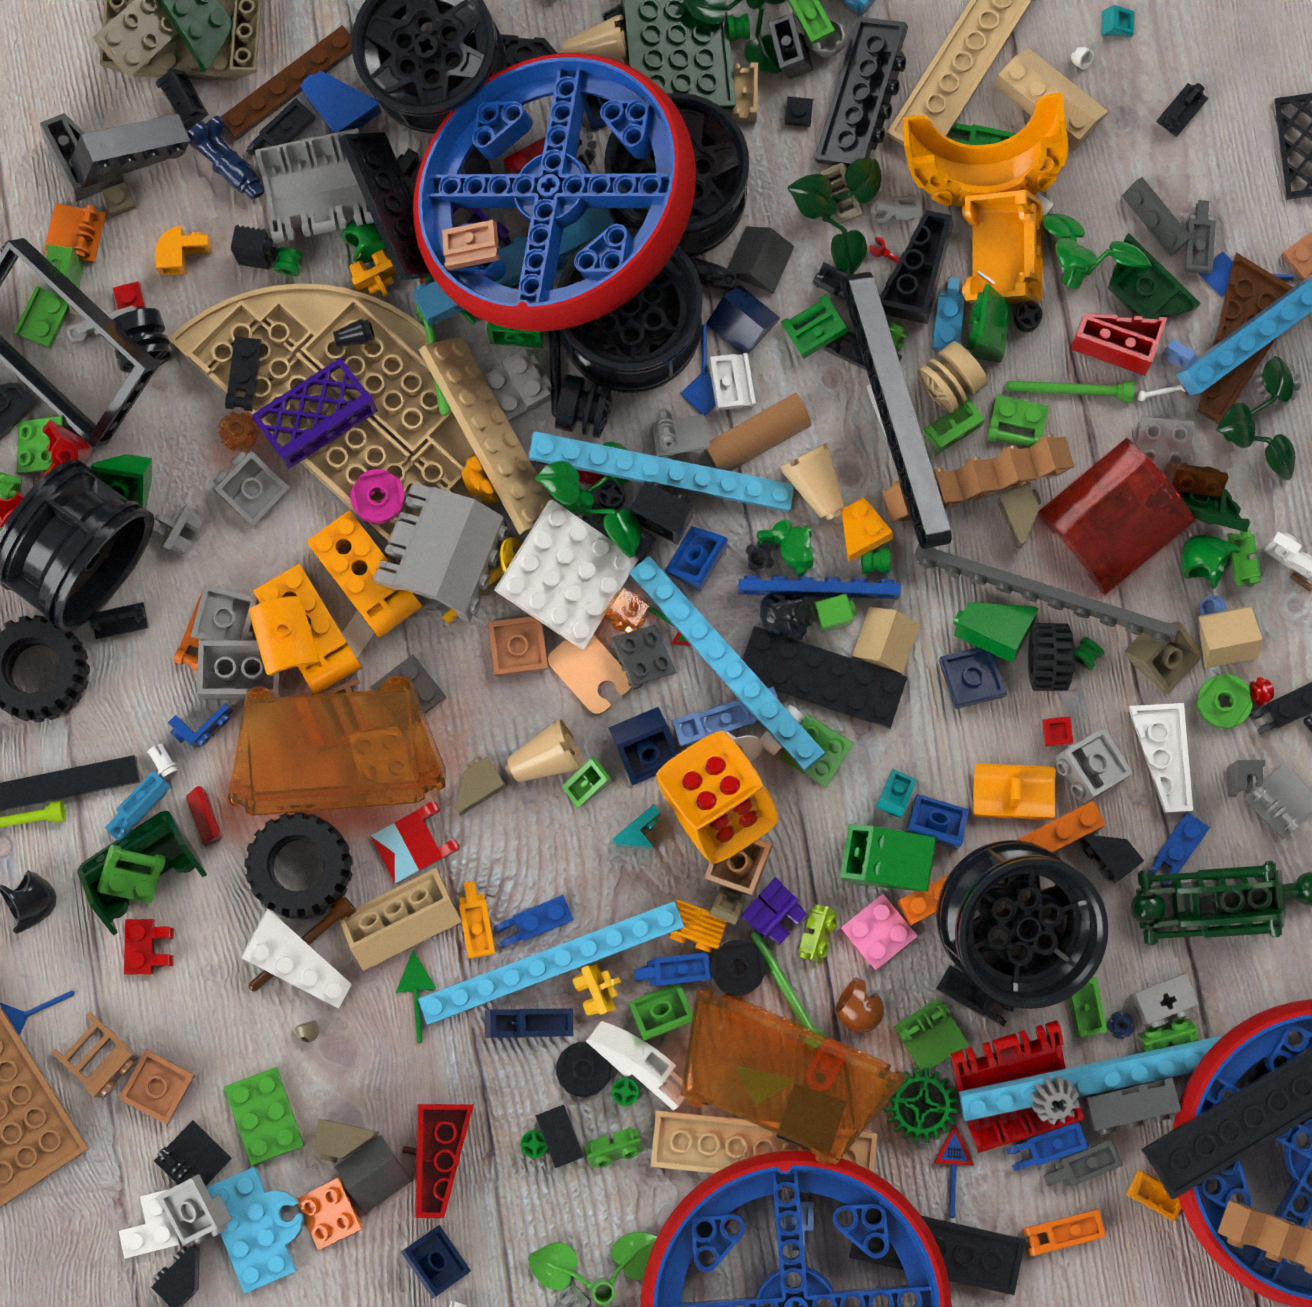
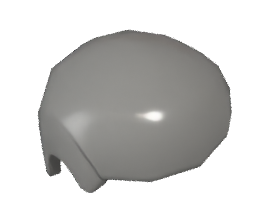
[804,20,847,58]

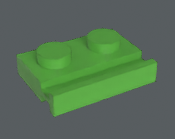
[14,286,70,350]

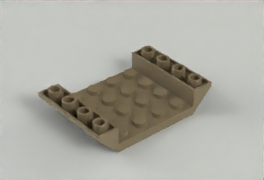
[100,0,262,81]

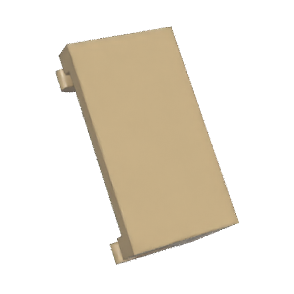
[731,63,758,123]

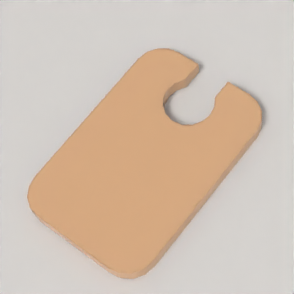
[548,634,632,715]

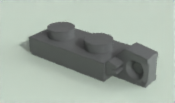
[1184,200,1216,274]
[1043,1139,1123,1187]

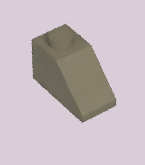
[997,484,1041,549]
[455,757,506,816]

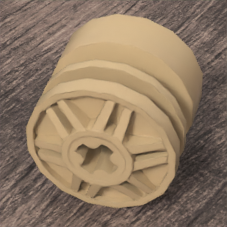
[917,341,988,413]

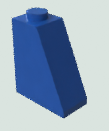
[300,71,381,133]

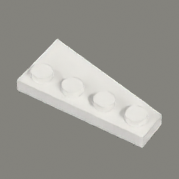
[1128,703,1193,813]
[241,908,352,1009]

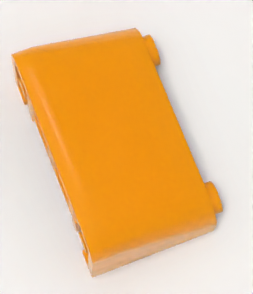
[962,190,1043,303]

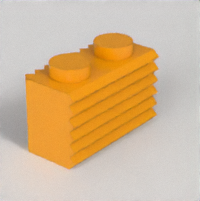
[669,899,727,953]

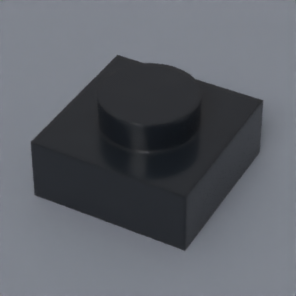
[785,96,813,127]

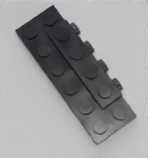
[815,17,908,167]

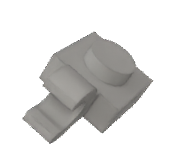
[875,196,922,223]

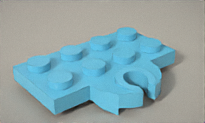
[206,1166,304,1294]

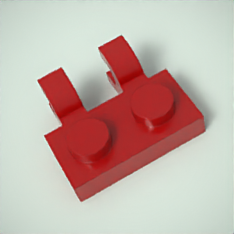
[124,919,174,975]

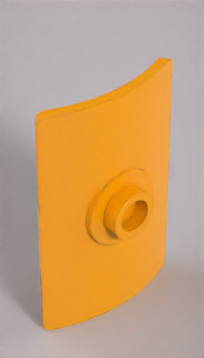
[249,596,319,676]
[973,763,1056,820]

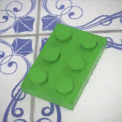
[224,1067,305,1166]

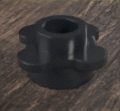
[746,542,774,570]

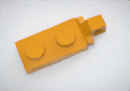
[459,881,496,959]

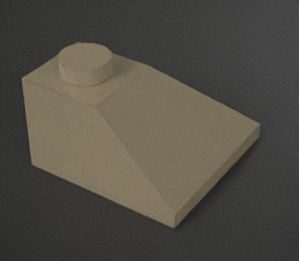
[1124,621,1203,694]
[314,1119,379,1163]

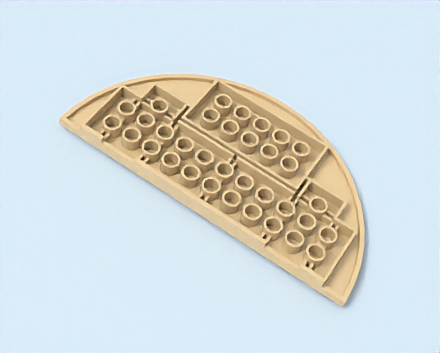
[169,283,487,543]

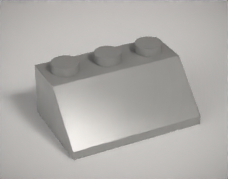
[197,640,284,699]

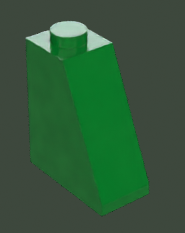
[953,602,1039,663]

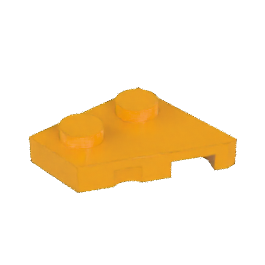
[841,497,893,562]

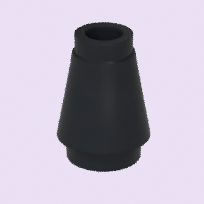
[333,318,375,347]

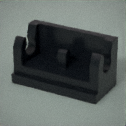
[155,68,209,131]
[535,1104,584,1168]

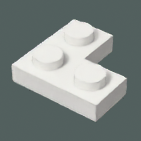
[1262,532,1312,579]
[119,1189,181,1259]

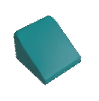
[1101,5,1134,37]

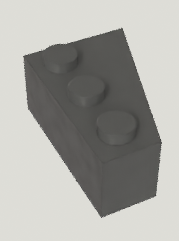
[40,113,124,202]

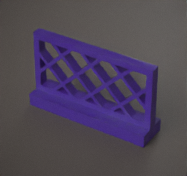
[251,357,378,470]

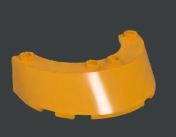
[903,92,1068,207]

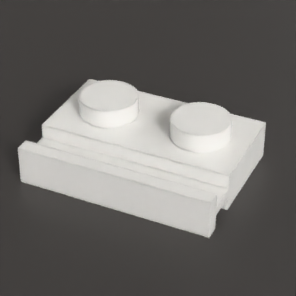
[708,353,756,410]

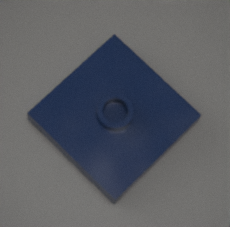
[939,647,1007,709]

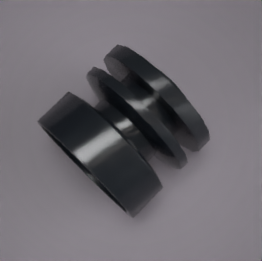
[112,308,173,373]
[555,374,612,438]

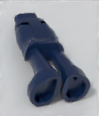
[187,115,265,200]

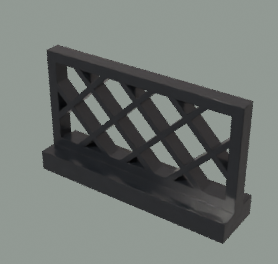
[1274,93,1312,200]

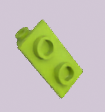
[798,904,837,964]

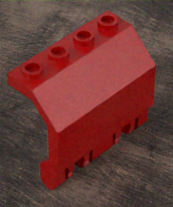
[950,1020,1084,1153]

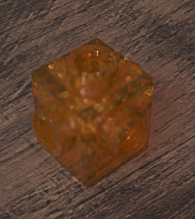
[217,411,259,453]
[601,587,649,633]

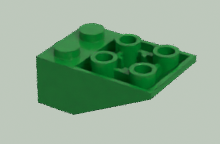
[966,284,1011,363]
[840,824,937,892]

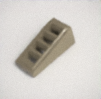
[820,163,864,224]

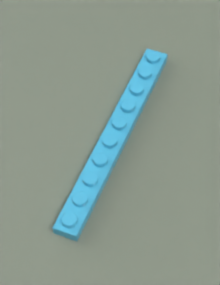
[528,431,794,512]
[629,556,825,772]
[418,901,685,1025]
[959,1035,1224,1121]

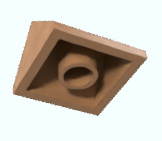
[704,839,773,896]

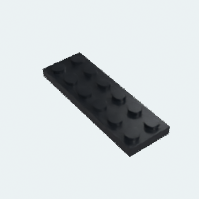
[339,132,433,281]
[743,626,908,729]
[849,1208,1026,1295]

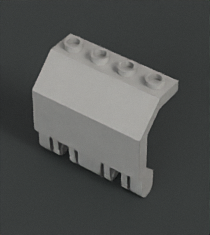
[255,128,374,244]
[372,483,509,622]

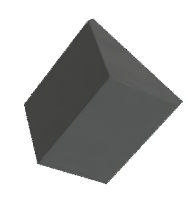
[727,226,794,294]
[335,1135,412,1213]

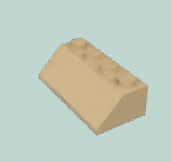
[995,47,1108,151]
[339,868,462,971]

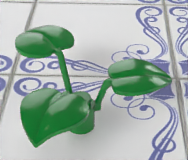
[1042,214,1152,289]
[535,442,642,558]

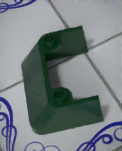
[77,811,207,936]

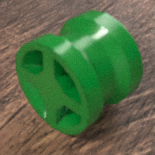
[727,13,750,41]
[273,247,303,276]
[1074,637,1105,670]
[611,1078,639,1106]
[520,1130,548,1158]

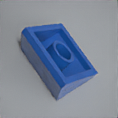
[665,526,728,592]
[906,794,969,850]

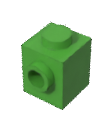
[814,594,857,633]

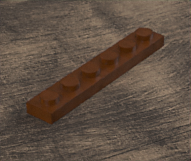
[221,25,352,141]

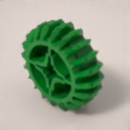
[883,1067,959,1143]

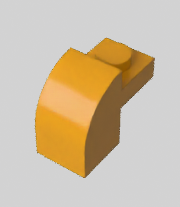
[155,226,212,276]

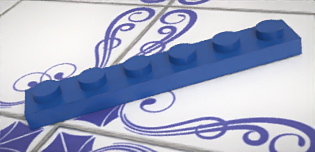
[738,575,901,599]

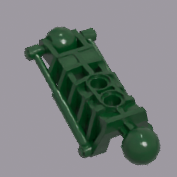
[1131,861,1312,946]

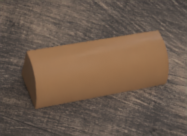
[704,392,811,471]

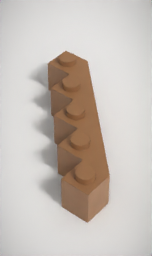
[883,434,1075,523]
[1217,1200,1312,1274]

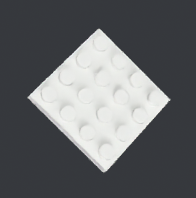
[494,499,638,649]

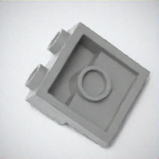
[483,349,553,422]
[212,450,290,526]
[190,584,257,640]
[1055,728,1133,803]
[158,1174,232,1246]

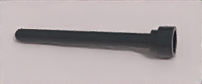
[549,330,561,418]

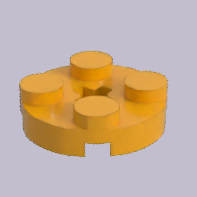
[462,454,501,504]

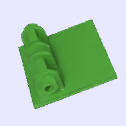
[16,416,67,474]
[780,714,854,787]
[893,997,969,1074]

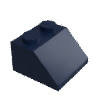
[608,707,678,786]

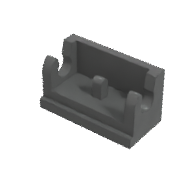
[1227,760,1265,797]

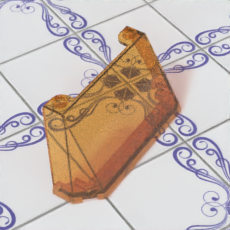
[227,676,446,816]
[681,986,908,1166]

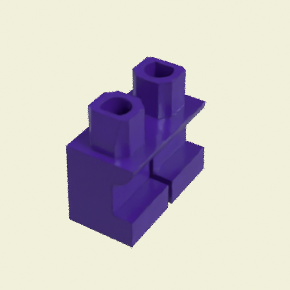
[740,877,807,944]

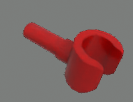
[870,237,899,264]

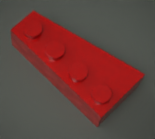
[414,1104,474,1218]

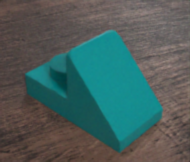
[876,769,917,817]
[612,804,661,850]

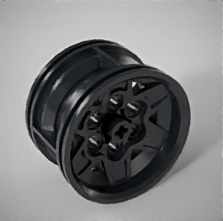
[351,0,507,134]
[604,93,749,258]
[557,228,702,393]
[0,459,154,632]
[936,840,1108,1009]

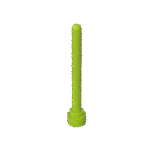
[0,800,66,828]

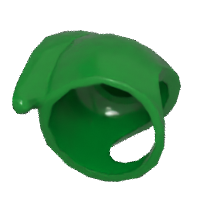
[341,214,387,264]
[1181,535,1241,589]

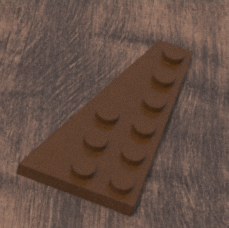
[1197,252,1294,424]

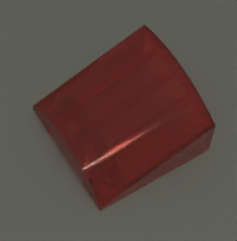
[1037,438,1196,596]

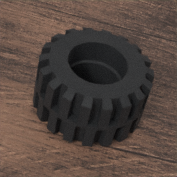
[1028,623,1074,691]

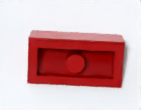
[186,786,223,846]

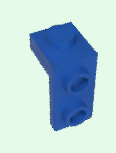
[168,703,233,749]

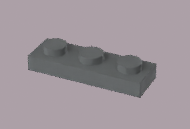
[1122,177,1192,256]

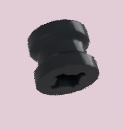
[1014,301,1043,333]
[598,481,625,511]

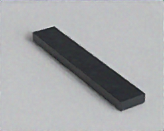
[0,755,141,812]

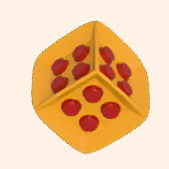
[656,730,779,864]

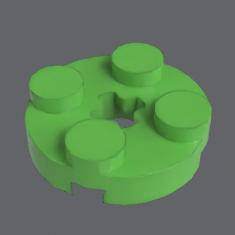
[1196,674,1252,729]

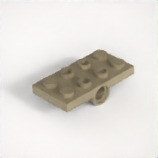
[93,0,178,78]

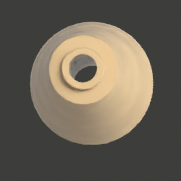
[559,15,629,65]
[780,443,844,520]
[505,719,584,782]

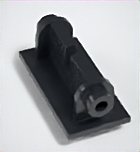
[1156,83,1209,137]
[813,262,849,300]
[89,602,149,639]

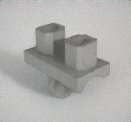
[154,504,203,554]

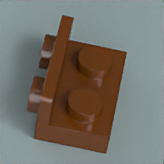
[1165,462,1229,497]

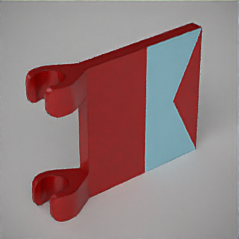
[371,801,460,884]

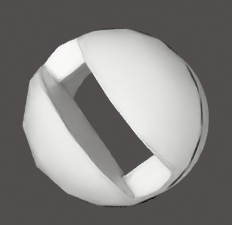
[1071,46,1094,69]

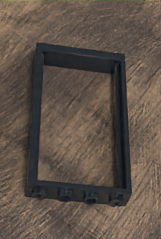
[0,238,160,448]

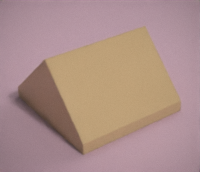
[1197,606,1263,669]
[852,607,920,675]

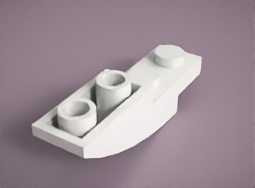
[586,1021,691,1110]

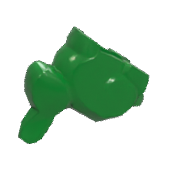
[756,520,813,576]

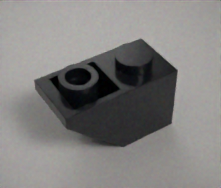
[1080,834,1144,883]
[151,1245,200,1307]

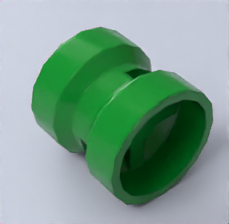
[861,547,890,574]

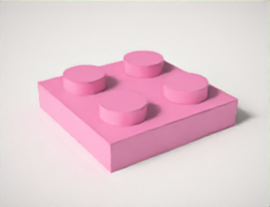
[840,894,918,971]

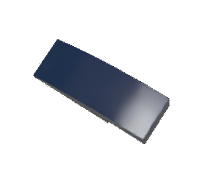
[485,1008,574,1038]

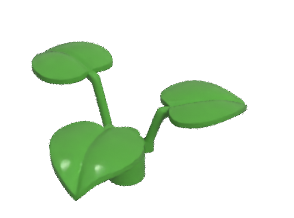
[528,1232,657,1307]

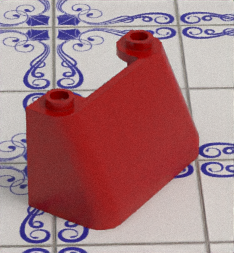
[0,419,91,527]

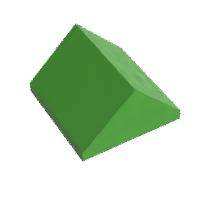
[628,984,695,1042]

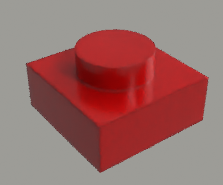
[113,281,146,310]
[1042,717,1073,747]

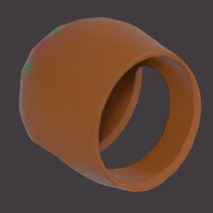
[835,977,884,1032]

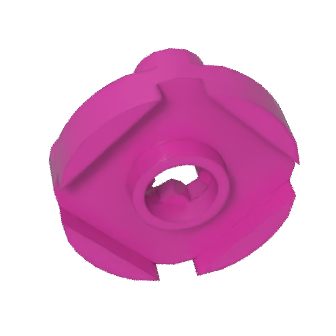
[350,469,405,524]

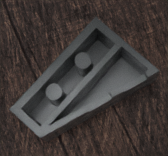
[1083,1078,1181,1135]

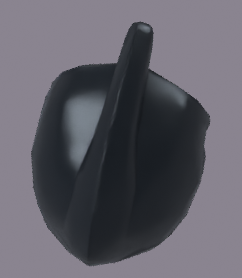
[0,870,56,934]

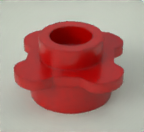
[1250,677,1274,707]

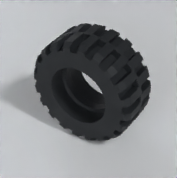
[0,615,90,722]
[244,812,353,919]

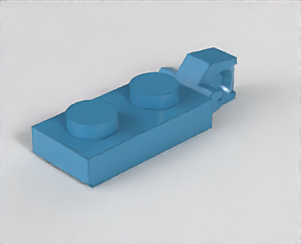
[932,277,965,350]
[105,771,171,841]

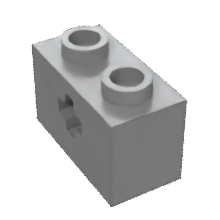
[1131,973,1199,1028]

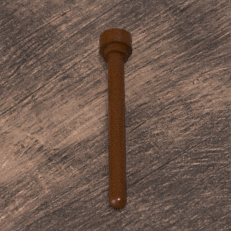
[249,895,357,992]

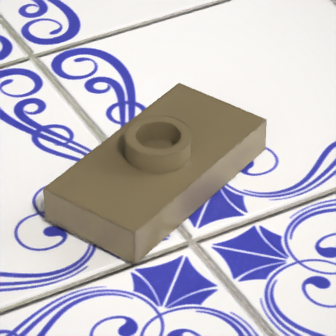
[710,887,746,925]

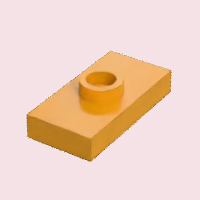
[1126,1170,1182,1222]

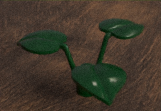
[683,0,786,74]
[787,158,881,275]
[1216,356,1296,481]

